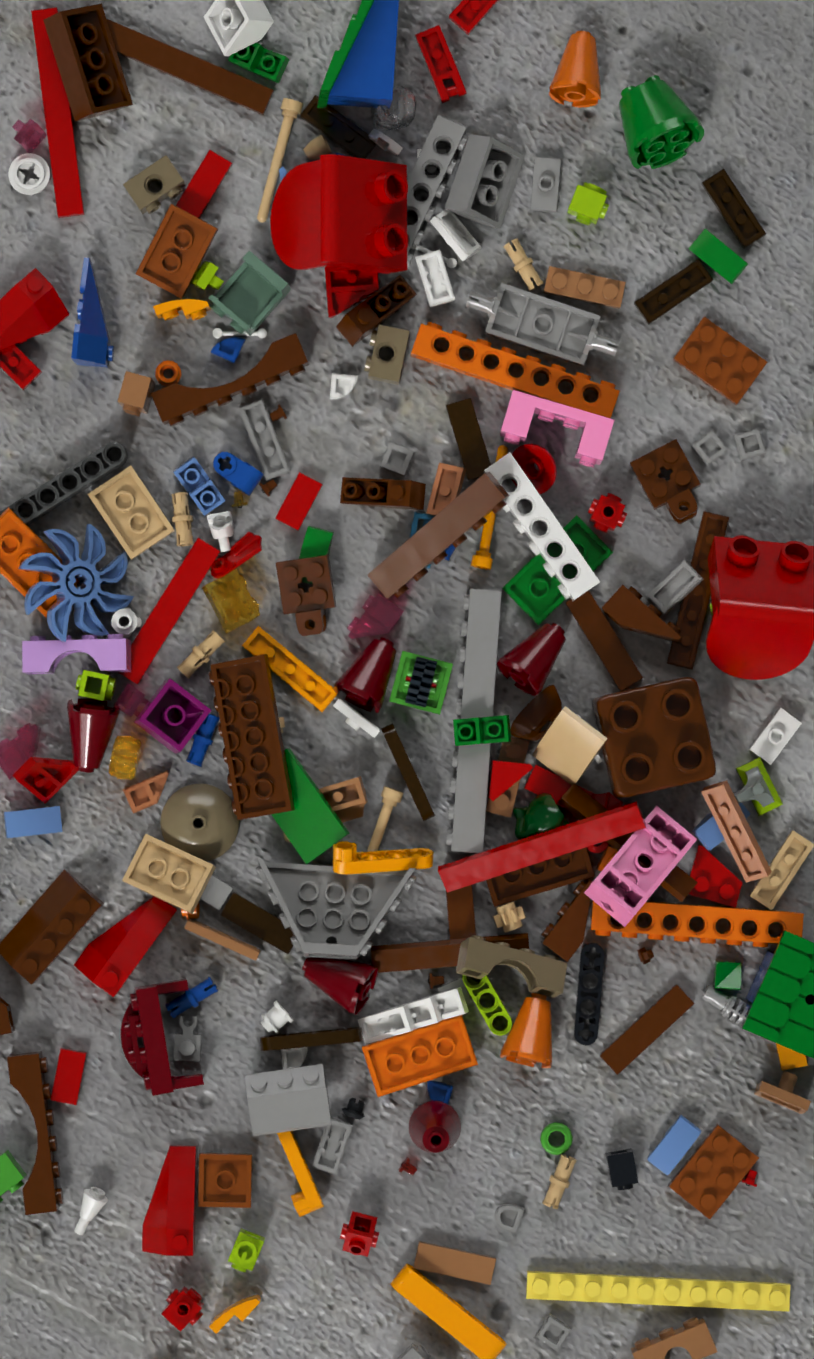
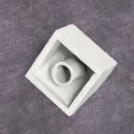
[204,0,274,56]

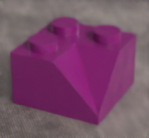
[134,678,212,754]

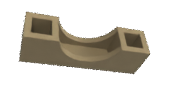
[456,935,567,998]

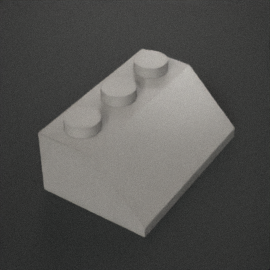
[445,134,525,229]
[245,1064,332,1137]

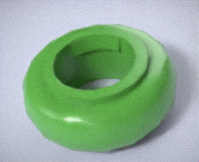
[540,1122,573,1155]

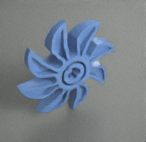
[18,524,134,642]

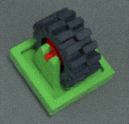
[389,651,453,715]

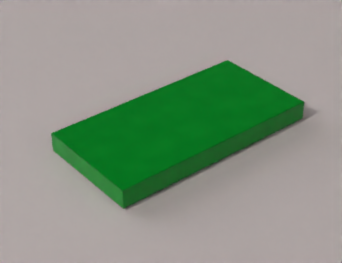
[502,515,613,626]
[271,748,350,864]

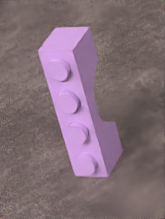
[22,634,131,674]

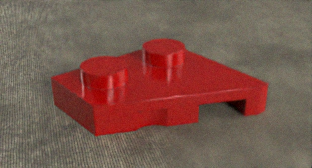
[325,267,379,318]
[12,757,79,804]
[689,845,743,908]

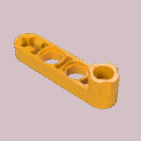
[333,841,433,874]
[277,1131,324,1217]

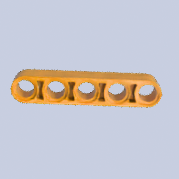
[390,1263,507,1359]

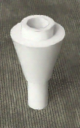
[74,1187,108,1235]

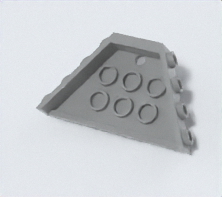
[255,859,417,960]

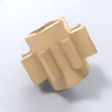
[493,901,526,933]

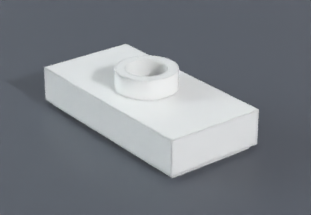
[430,209,482,261]
[415,249,455,308]
[333,699,380,738]
[749,708,802,765]

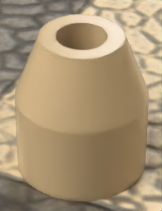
[303,134,332,161]

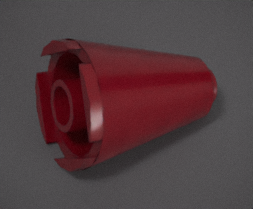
[496,623,566,696]
[333,637,397,713]
[67,698,120,773]
[302,957,379,1015]
[409,1100,461,1153]

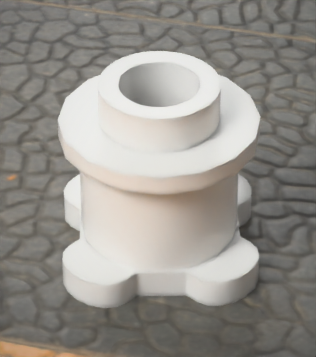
[110,607,142,638]
[260,1000,294,1034]

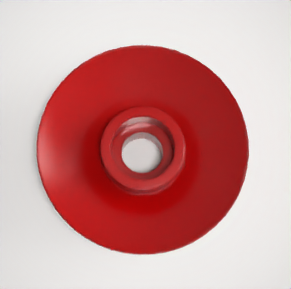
[512,444,557,495]

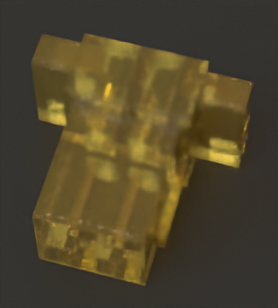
[232,491,248,508]

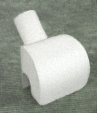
[207,511,234,552]

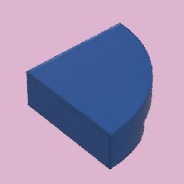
[211,337,246,364]
[427,1081,453,1104]

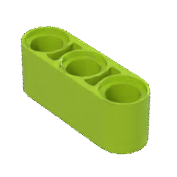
[462,975,512,1036]

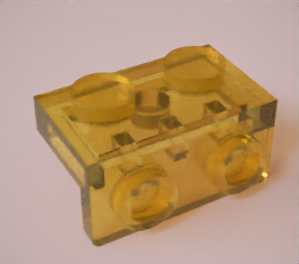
[202,569,260,634]

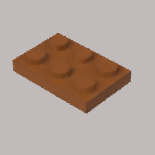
[136,204,218,299]
[673,316,767,405]
[668,1124,759,1219]

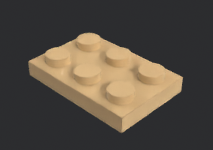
[88,465,175,560]
[122,834,216,914]

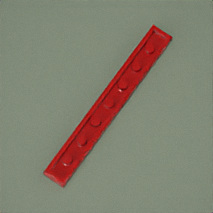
[31,7,85,218]
[438,801,646,893]

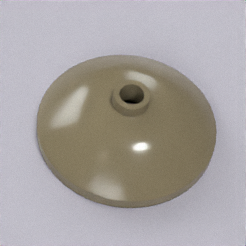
[160,784,239,862]

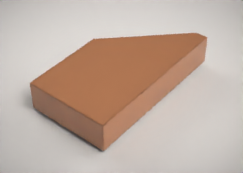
[123,770,169,814]

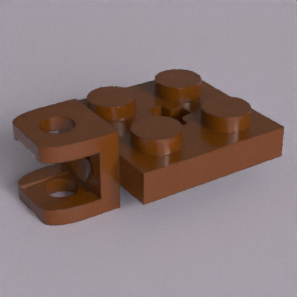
[630,439,701,524]
[276,555,336,636]

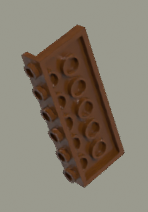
[209,654,295,820]

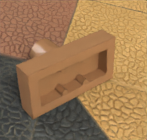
[754,1071,811,1114]

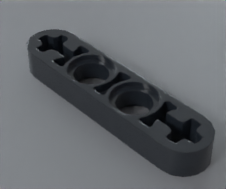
[574,943,604,1046]

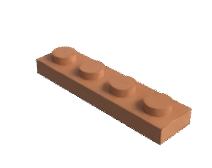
[701,780,772,883]

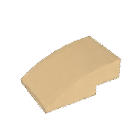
[532,706,608,786]

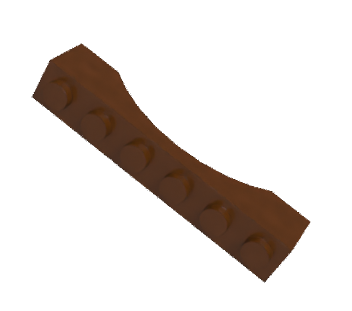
[150,333,309,427]
[7,1051,63,1215]

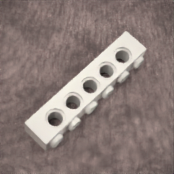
[484,452,600,601]

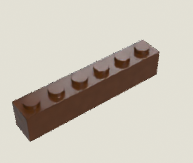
[368,472,510,599]

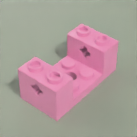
[500,390,614,468]
[584,805,697,927]

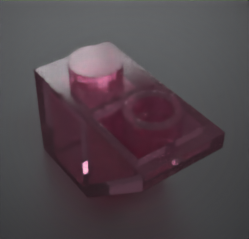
[347,593,404,640]
[0,723,41,780]

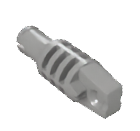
[701,985,751,1027]

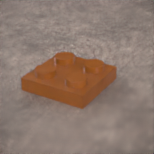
[198,1153,252,1208]

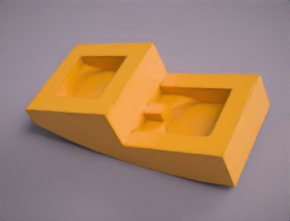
[209,1294,261,1334]

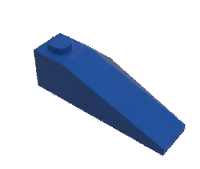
[71,257,114,368]

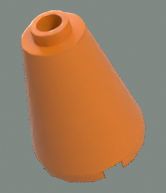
[549,31,601,108]
[500,993,552,1068]

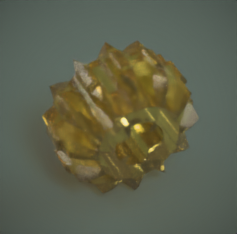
[109,735,142,780]

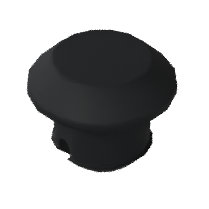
[342,1098,365,1120]

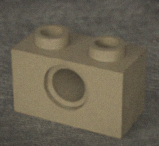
[123,155,185,214]
[364,324,410,385]

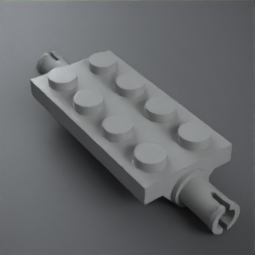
[466,283,620,367]

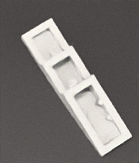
[358,987,469,1045]

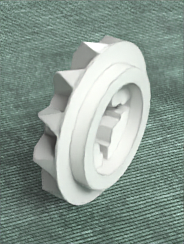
[8,153,51,196]

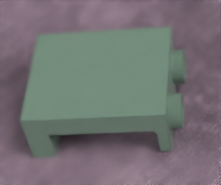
[208,251,291,336]

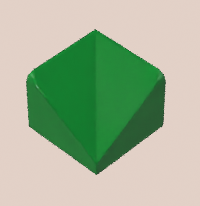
[713,961,741,990]

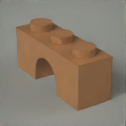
[631,1317,718,1359]

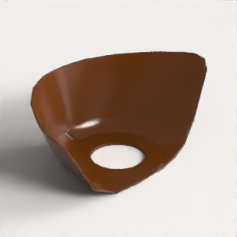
[510,685,562,741]

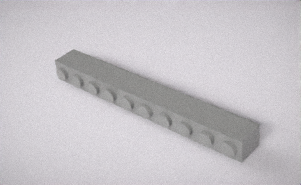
[446,589,502,853]

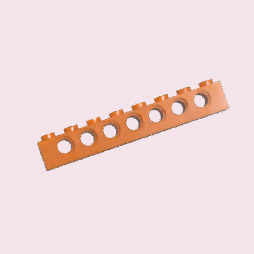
[411,322,620,419]
[590,900,804,948]

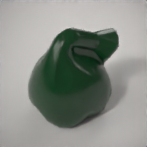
[513,793,569,840]

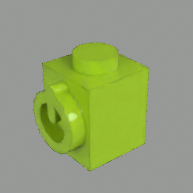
[567,182,609,225]
[76,670,116,702]
[228,1228,265,1272]

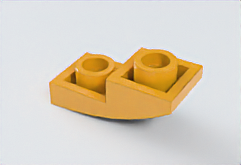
[153,299,211,321]

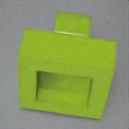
[191,261,224,290]

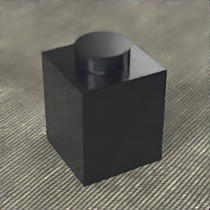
[605,1148,638,1190]

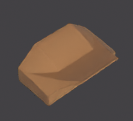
[319,776,368,823]

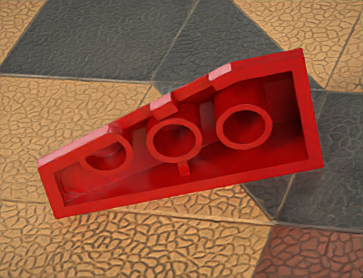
[0,268,69,352]
[74,896,177,997]
[142,1146,196,1256]

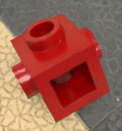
[588,493,627,533]
[340,1211,379,1257]
[161,1286,204,1332]

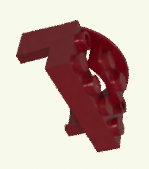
[121,978,204,1096]

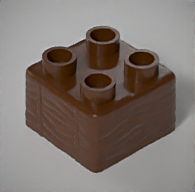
[592,677,716,798]

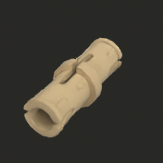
[503,238,544,292]
[171,492,194,547]
[177,630,225,679]
[542,1154,577,1209]

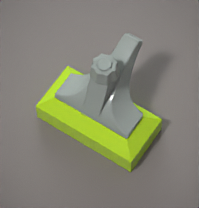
[734,757,783,816]

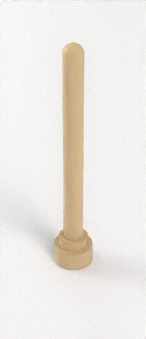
[257,98,303,223]
[367,786,404,852]

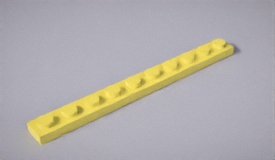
[526,1271,791,1312]

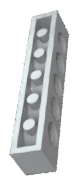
[397,115,468,274]

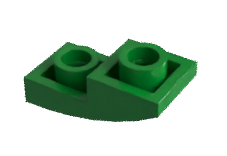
[228,43,289,83]
[689,229,748,284]
[299,526,334,585]
[453,715,511,746]

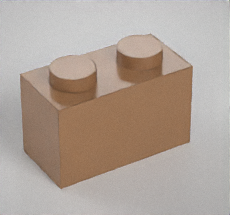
[117,371,155,417]

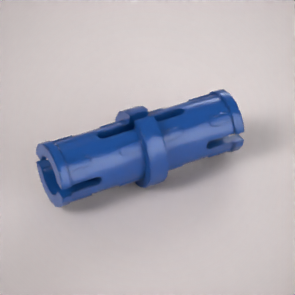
[186,714,220,767]
[165,977,218,1019]

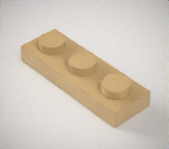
[749,830,814,911]

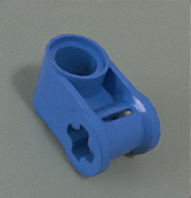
[213,452,264,496]

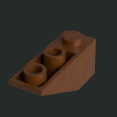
[336,275,417,347]
[340,477,426,510]
[602,585,682,643]
[541,879,592,962]

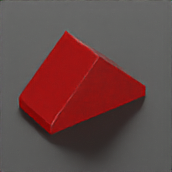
[489,760,533,802]

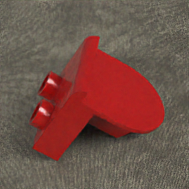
[270,154,408,274]
[706,536,814,680]

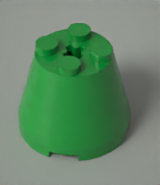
[619,75,704,169]

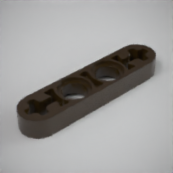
[381,723,435,821]
[260,1027,363,1051]

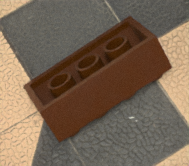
[43,3,133,121]
[0,869,104,985]

